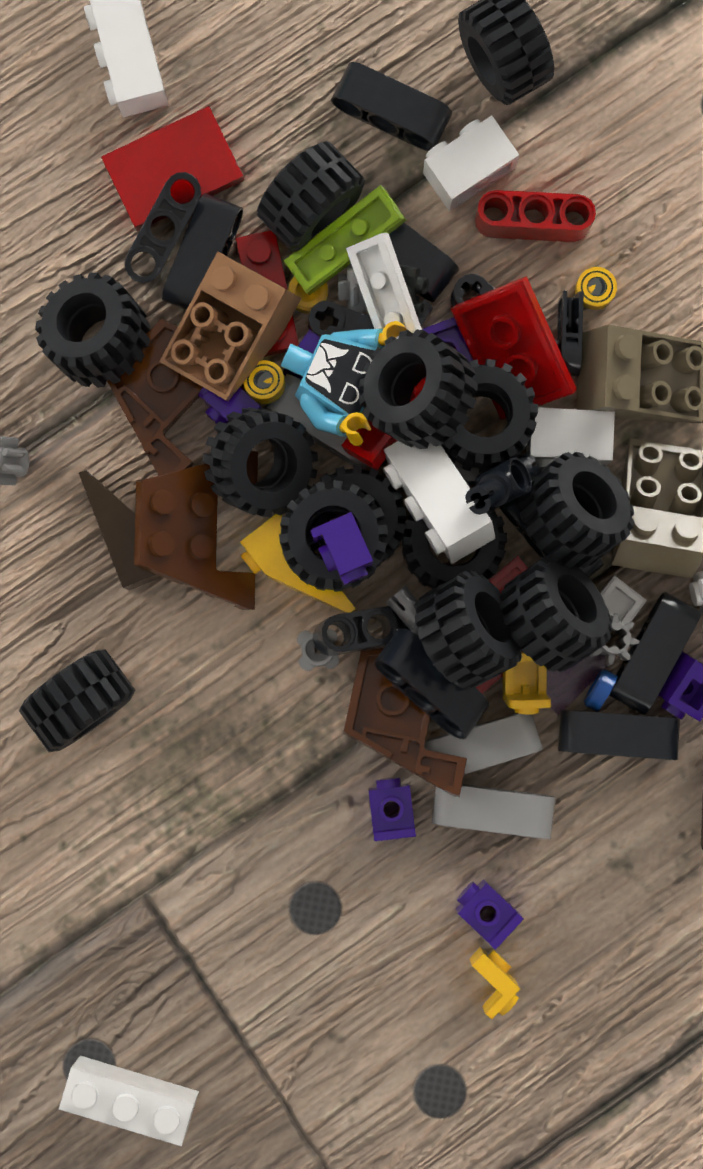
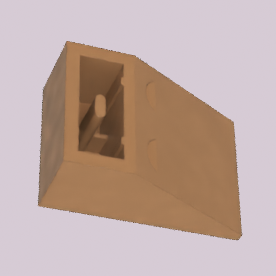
[159,252,301,401]

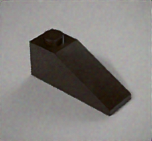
[79,470,162,590]

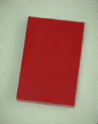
[101,106,244,231]
[450,276,577,420]

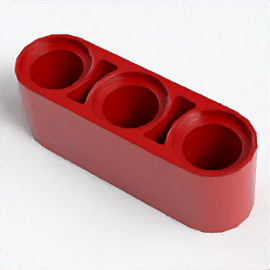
[475,190,596,242]

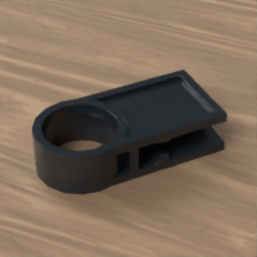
[557,291,584,377]

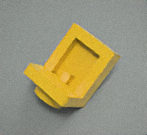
[503,651,551,715]
[469,947,520,1019]

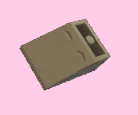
[577,324,703,423]
[611,438,703,579]

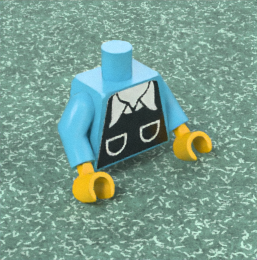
[280,321,407,446]

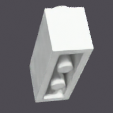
[84,0,169,118]
[383,441,496,564]
[59,1056,199,1146]

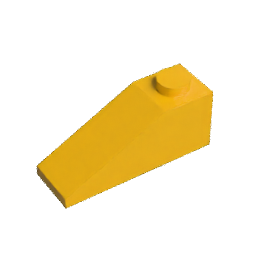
[240,514,356,613]

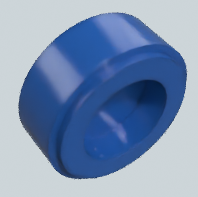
[583,669,618,712]

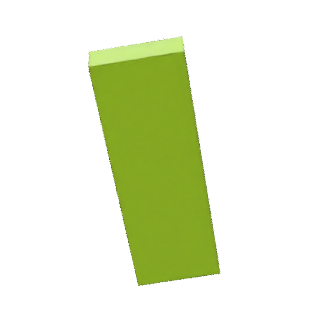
[284,185,407,295]

